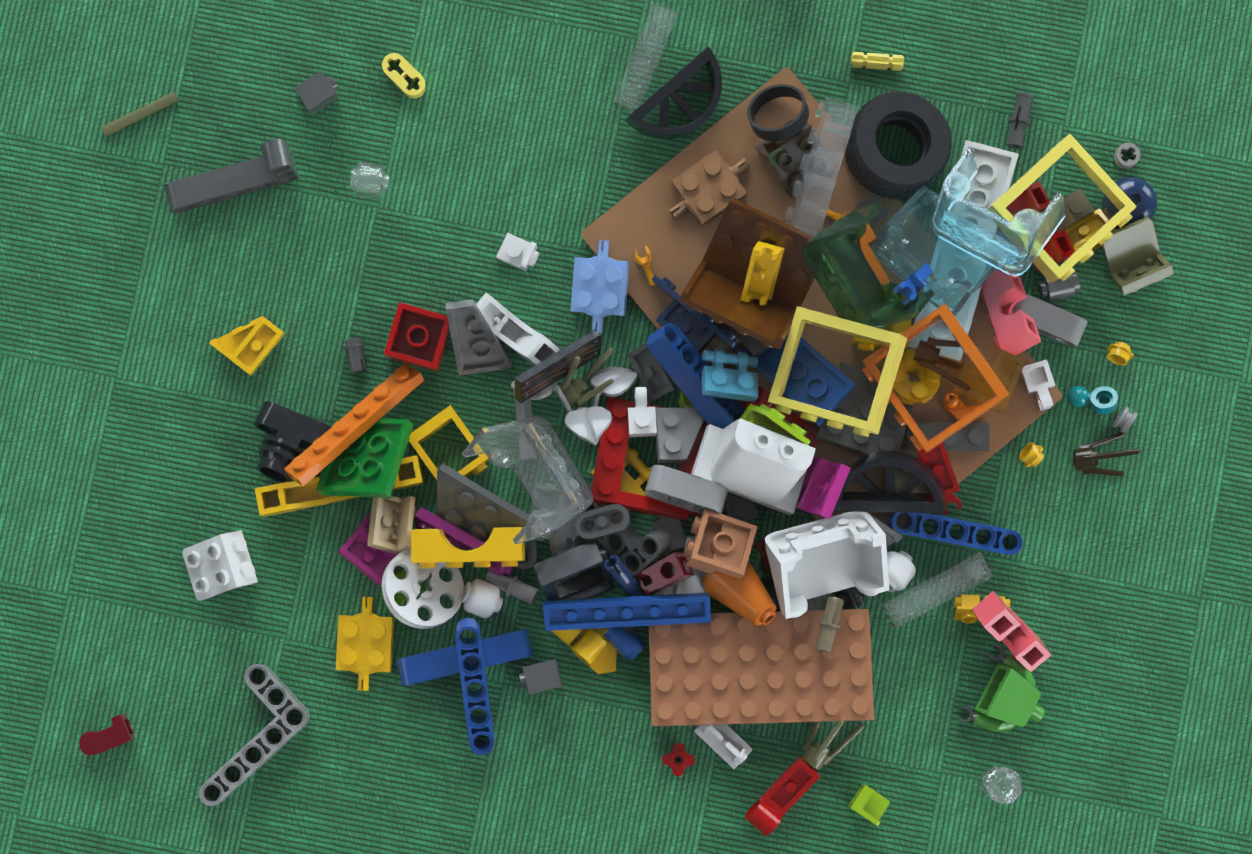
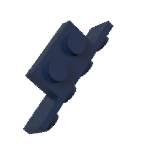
[652,275,739,354]

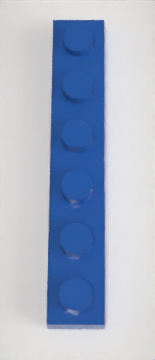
[543,592,711,631]

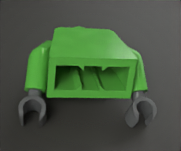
[957,645,1045,732]

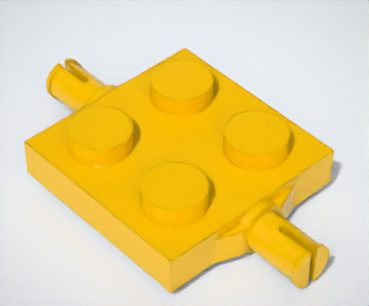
[336,597,394,691]

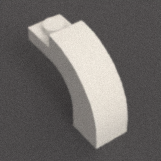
[476,293,561,366]

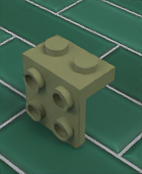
[1102,217,1174,295]

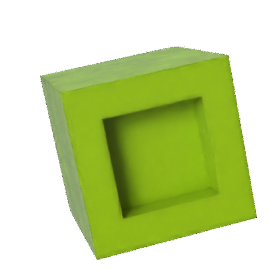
[848,783,890,826]

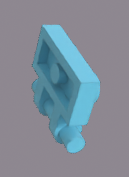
[702,348,758,402]

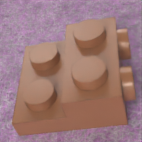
[684,509,757,579]

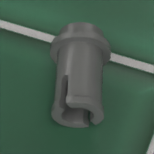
[343,338,367,373]

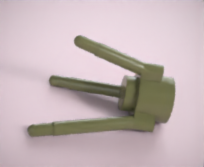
[559,348,614,407]
[802,720,865,770]

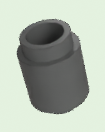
[1038,271,1081,302]

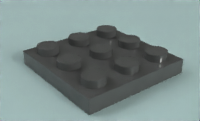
[816,363,914,456]

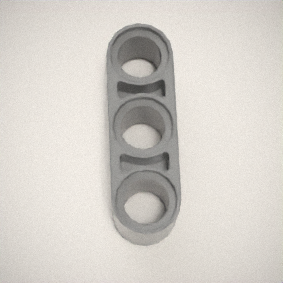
[1012,294,1088,348]
[645,465,728,514]

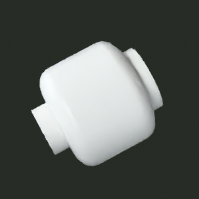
[887,551,916,592]
[461,578,503,619]

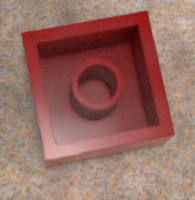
[384,302,450,373]

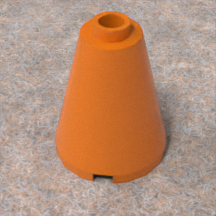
[702,559,776,626]

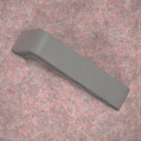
[199,664,310,806]

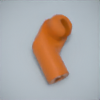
[943,392,981,420]

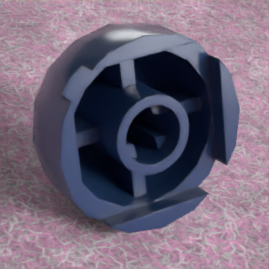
[1101,177,1157,229]

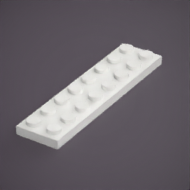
[908,140,1019,363]

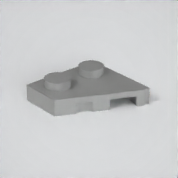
[655,407,704,463]

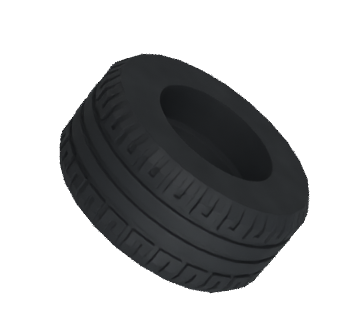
[844,91,952,200]

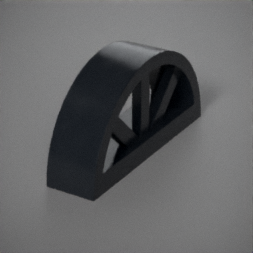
[625,46,722,139]
[833,451,946,513]

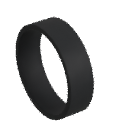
[747,84,809,141]

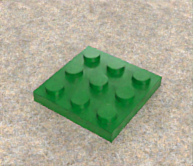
[316,418,413,498]

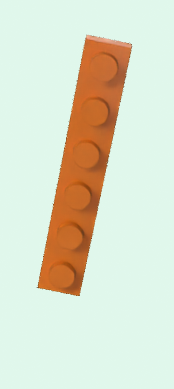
[284,364,424,486]

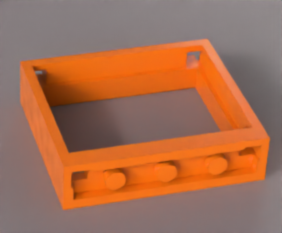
[862,304,1010,453]

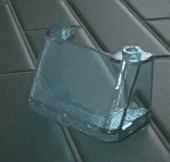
[872,186,1008,316]

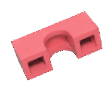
[980,265,1041,357]
[972,591,1051,672]

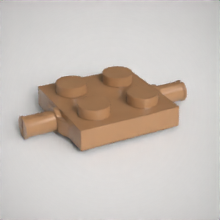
[669,150,750,226]

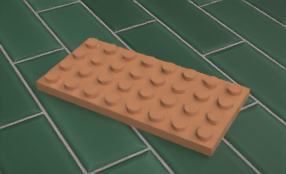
[649,609,874,727]

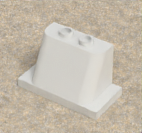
[691,419,816,516]

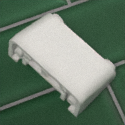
[765,511,889,619]

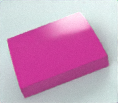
[795,456,851,519]
[338,512,411,587]

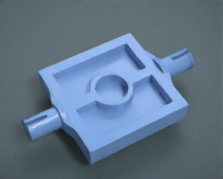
[571,240,630,333]

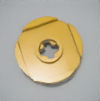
[892,349,941,405]

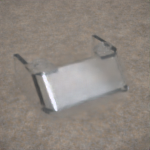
[462,416,593,544]

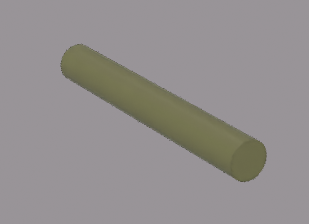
[101,92,179,137]

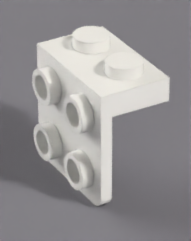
[182,530,258,601]

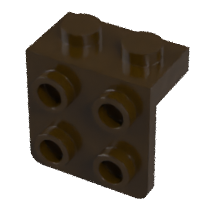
[756,120,834,197]

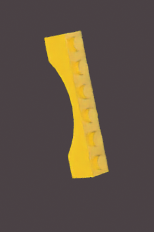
[254,455,425,517]

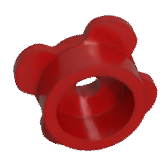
[662,743,695,776]

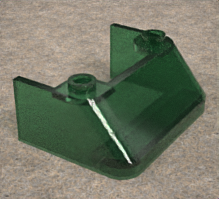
[801,202,934,329]

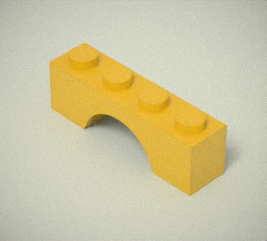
[411,527,525,568]

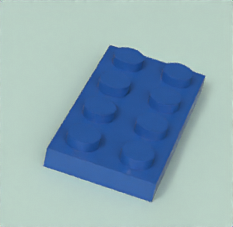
[741,329,856,427]

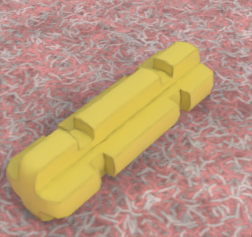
[851,52,904,71]

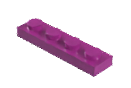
[415,507,515,578]

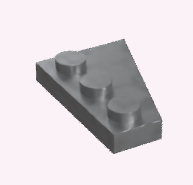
[446,299,512,376]

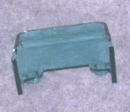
[932,147,1066,276]

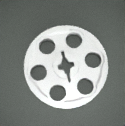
[382,548,464,629]

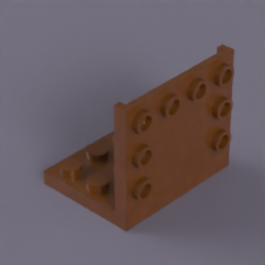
[679,197,831,350]

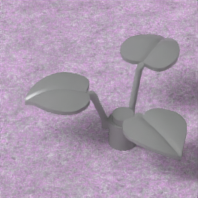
[510,367,637,445]

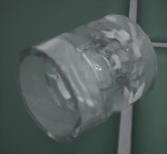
[980,765,1022,804]

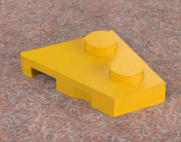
[209,316,285,376]

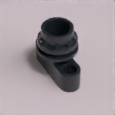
[254,401,331,483]

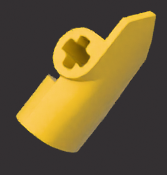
[551,628,617,675]

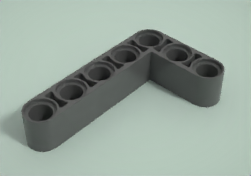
[164,139,299,213]

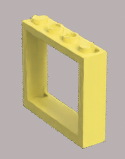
[985,134,1137,283]
[768,306,907,437]

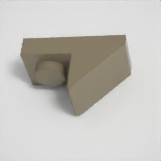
[1040,188,1095,234]

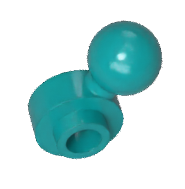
[1068,386,1118,415]

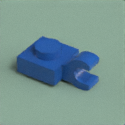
[893,263,933,305]

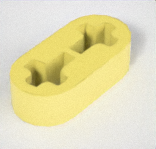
[382,53,426,98]

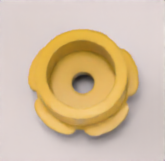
[1107,342,1133,366]
[1019,442,1044,468]

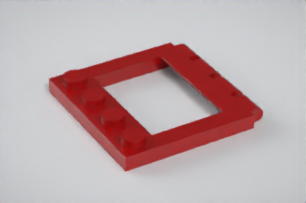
[589,397,708,521]

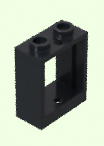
[533,540,616,601]

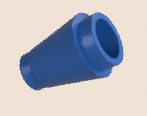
[604,627,645,662]

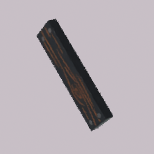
[515,330,601,403]

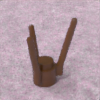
[913,337,977,391]

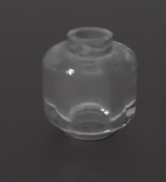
[350,162,389,199]

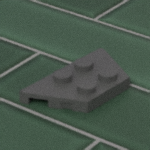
[437,463,533,543]

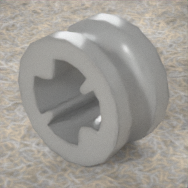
[1114,143,1140,169]
[1112,406,1138,434]

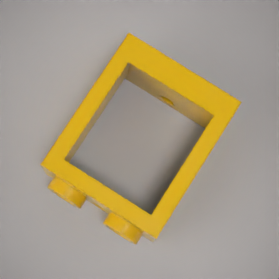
[408,405,490,480]

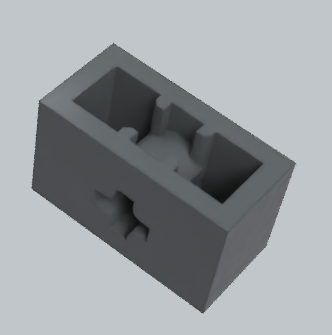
[519,659,563,695]

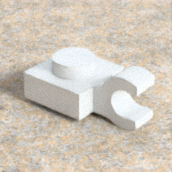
[1019,359,1055,411]
[628,387,657,437]

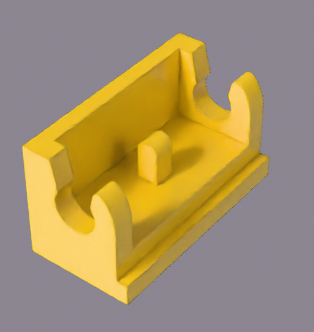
[740,241,785,305]

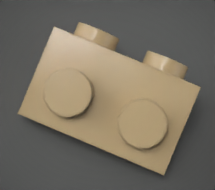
[367,495,416,554]

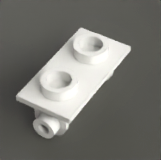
[694,725,753,769]

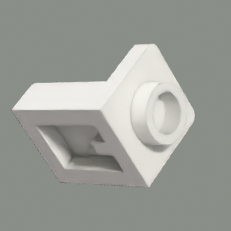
[496,233,539,272]

